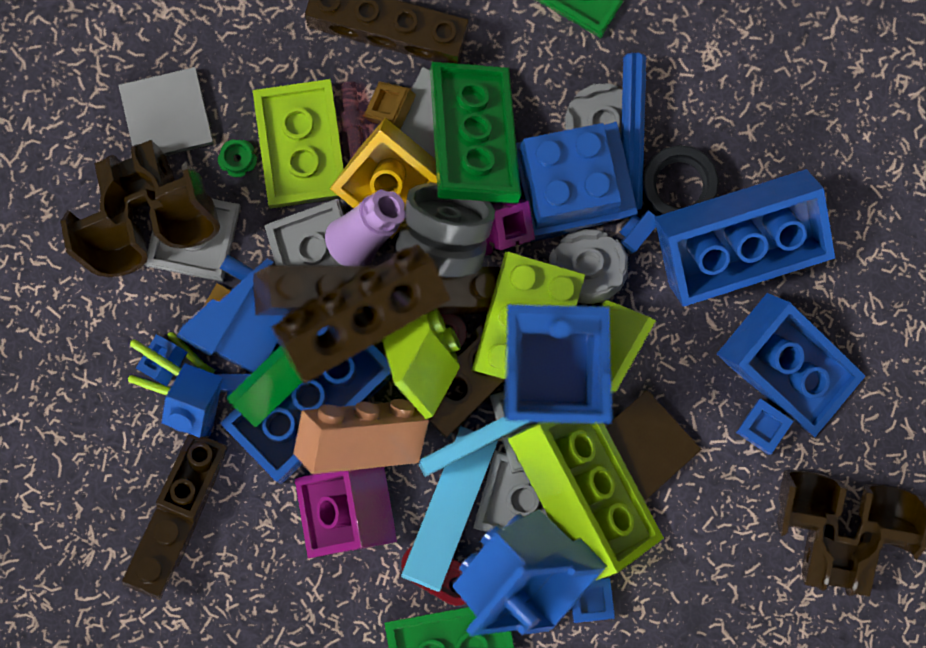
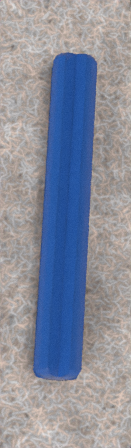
[621,53,646,210]

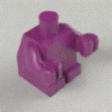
[485,199,535,256]

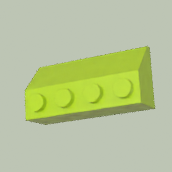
[508,422,664,580]

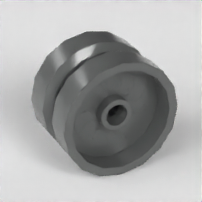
[396,183,495,277]

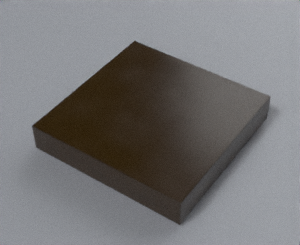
[606,390,702,501]

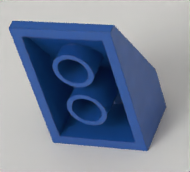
[717,293,865,437]

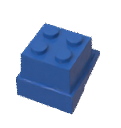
[516,121,638,242]
[177,255,285,373]
[504,304,611,423]
[452,509,607,636]

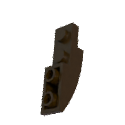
[121,434,227,600]

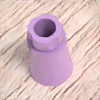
[325,189,406,266]

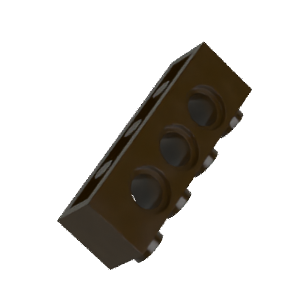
[304,0,469,64]
[271,244,451,384]
[428,320,505,439]

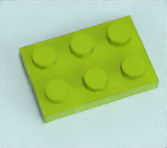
[252,79,344,209]
[472,252,585,379]

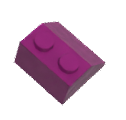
[295,467,397,559]

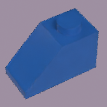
[161,363,223,437]

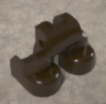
[60,140,220,277]
[777,470,926,597]

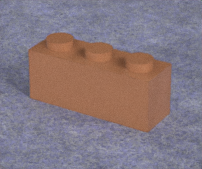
[294,399,429,474]

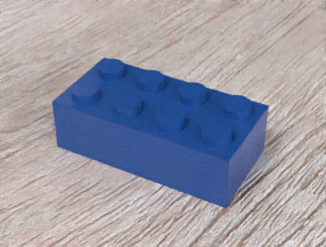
[654,169,835,307]
[220,326,393,484]

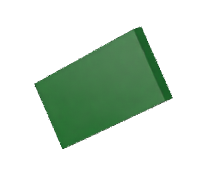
[430,62,521,203]

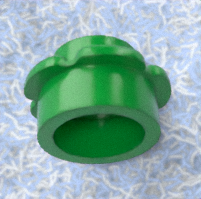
[218,139,257,178]

